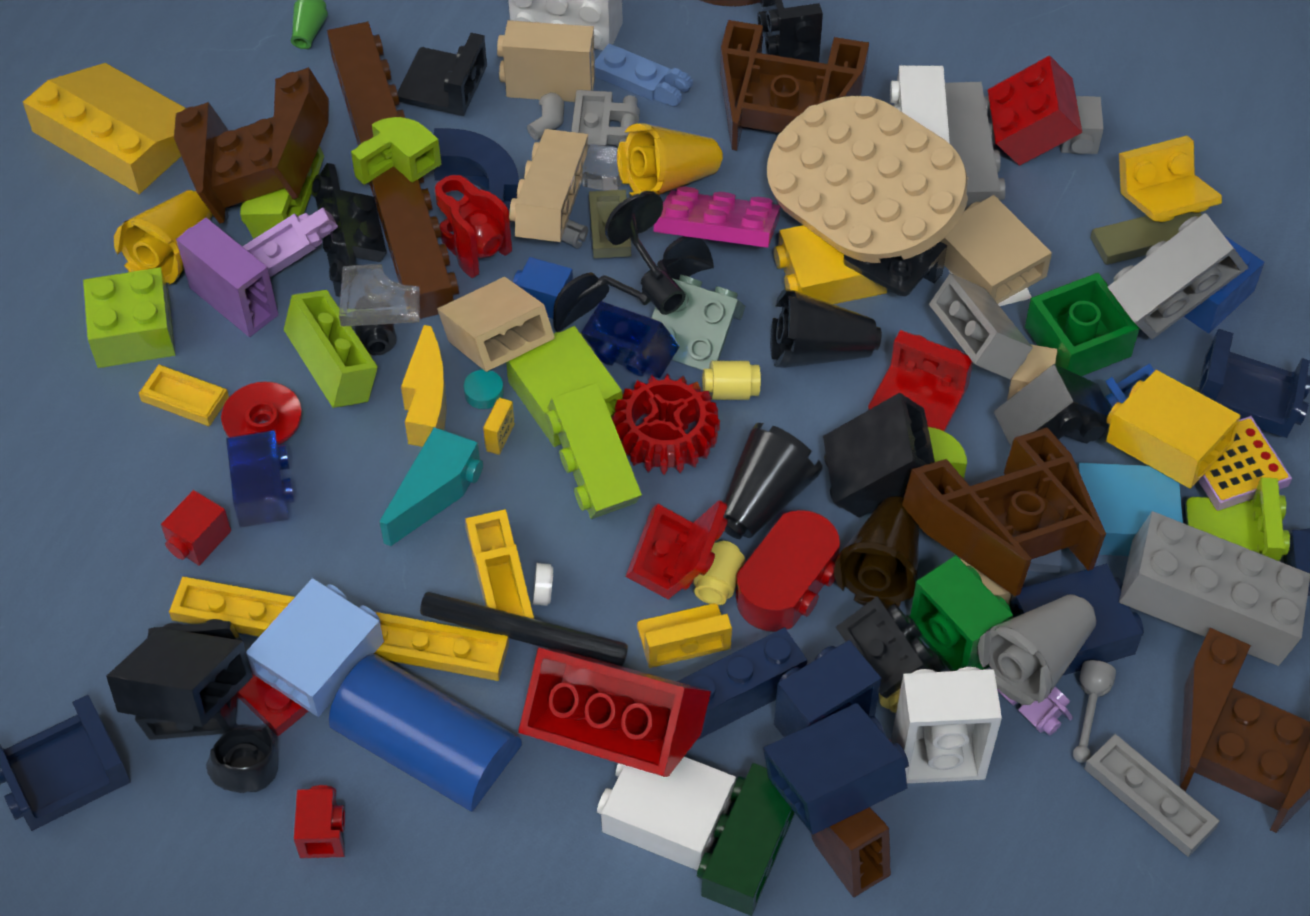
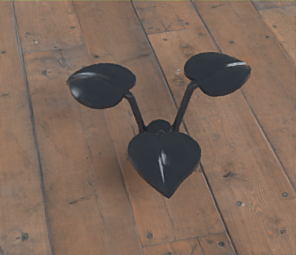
[553,191,714,332]

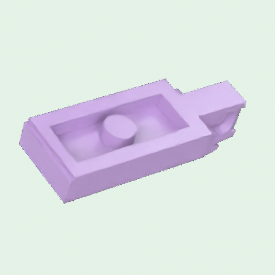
[242,208,338,277]

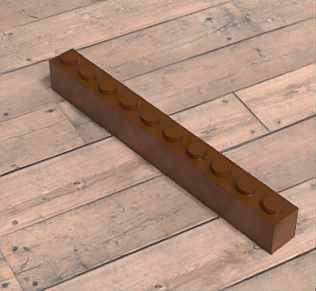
[327,21,459,321]

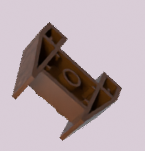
[720,20,869,151]
[174,67,329,224]
[902,428,1106,596]
[1180,628,1310,833]

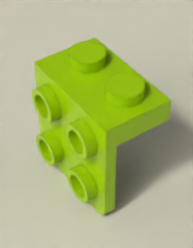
[1185,477,1290,561]

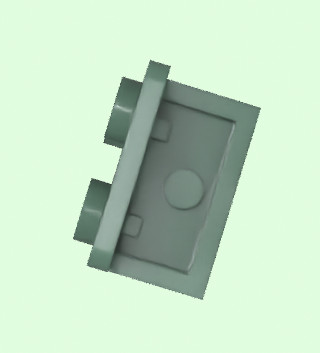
[643,275,746,370]

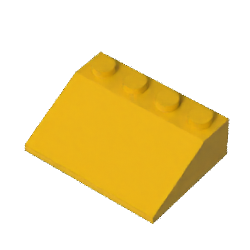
[23,63,185,194]

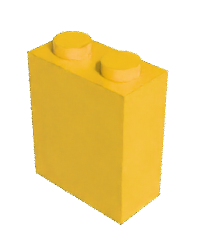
[774,225,887,304]
[1106,370,1241,489]

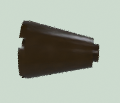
[834,496,919,607]

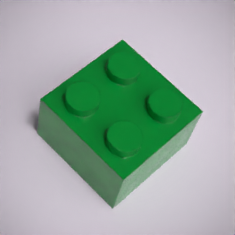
[1025,272,1140,376]
[910,555,1013,671]

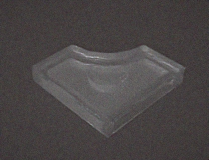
[339,264,421,327]

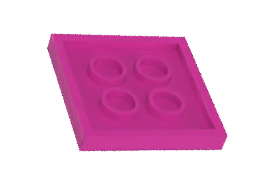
[653,187,781,248]

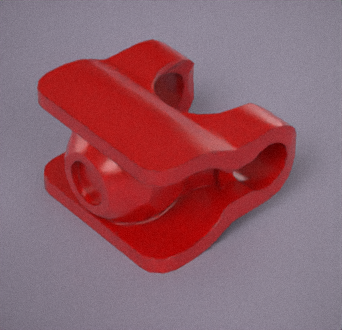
[435,175,512,278]

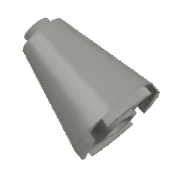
[977,594,1096,705]

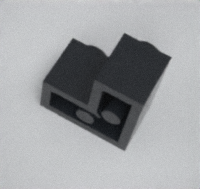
[993,364,1111,446]

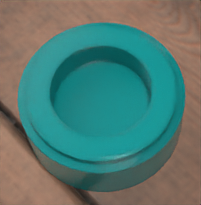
[463,369,504,409]

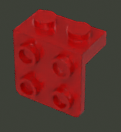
[868,330,973,432]
[625,500,728,600]

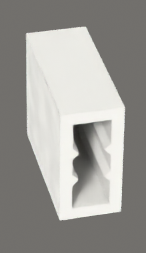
[597,757,736,871]

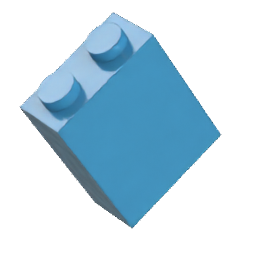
[1078,463,1183,556]

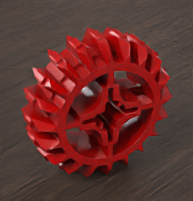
[612,373,720,475]

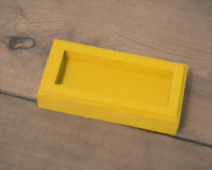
[138,364,229,427]

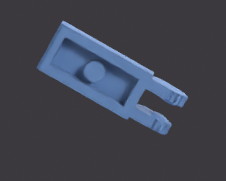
[595,43,693,107]

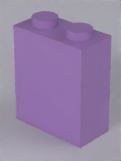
[176,218,278,337]

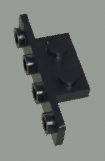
[311,163,387,297]

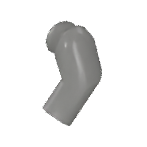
[527,92,564,141]

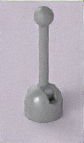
[1073,660,1116,763]

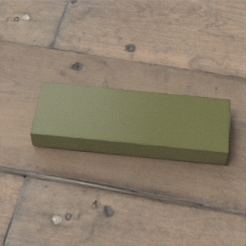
[1090,212,1202,265]

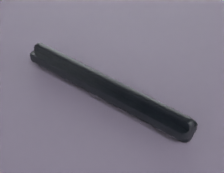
[420,592,628,666]

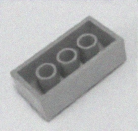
[1119,511,1310,666]

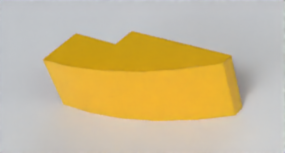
[401,325,447,447]
[465,509,534,619]

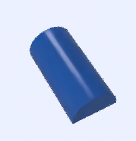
[329,654,522,812]

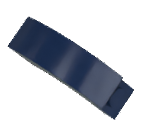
[433,128,519,222]

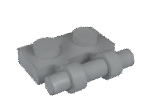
[571,90,640,155]

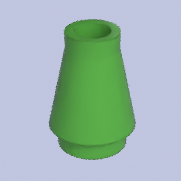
[290,0,328,49]

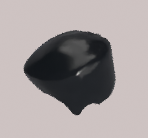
[206,726,278,793]

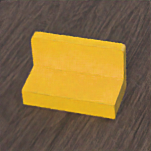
[637,603,732,668]

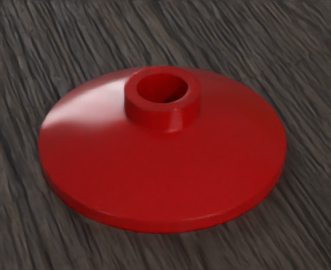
[221,382,302,449]

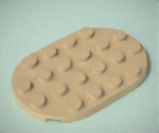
[767,96,968,263]

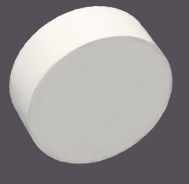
[533,563,553,606]

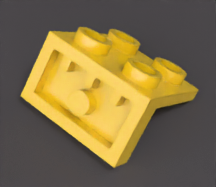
[1119,135,1222,222]

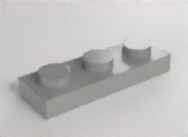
[1084,734,1220,857]

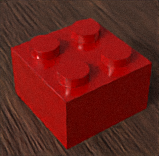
[988,55,1083,166]

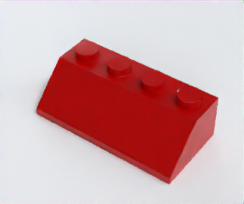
[518,647,711,777]

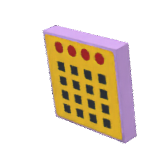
[1198,416,1292,511]

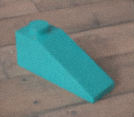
[379,427,483,546]

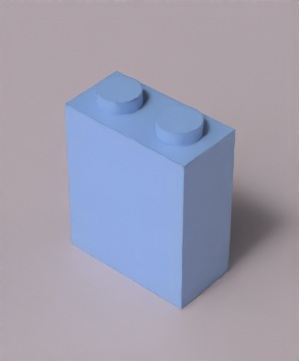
[246,578,384,717]

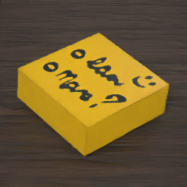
[483,398,515,455]

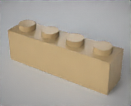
[509,129,588,242]

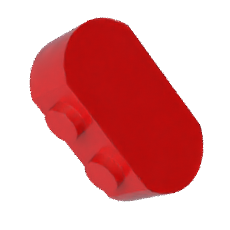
[736,510,840,632]

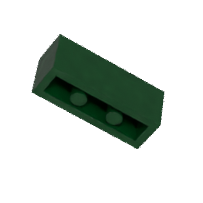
[697,763,795,916]

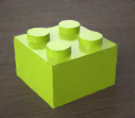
[83,267,176,368]

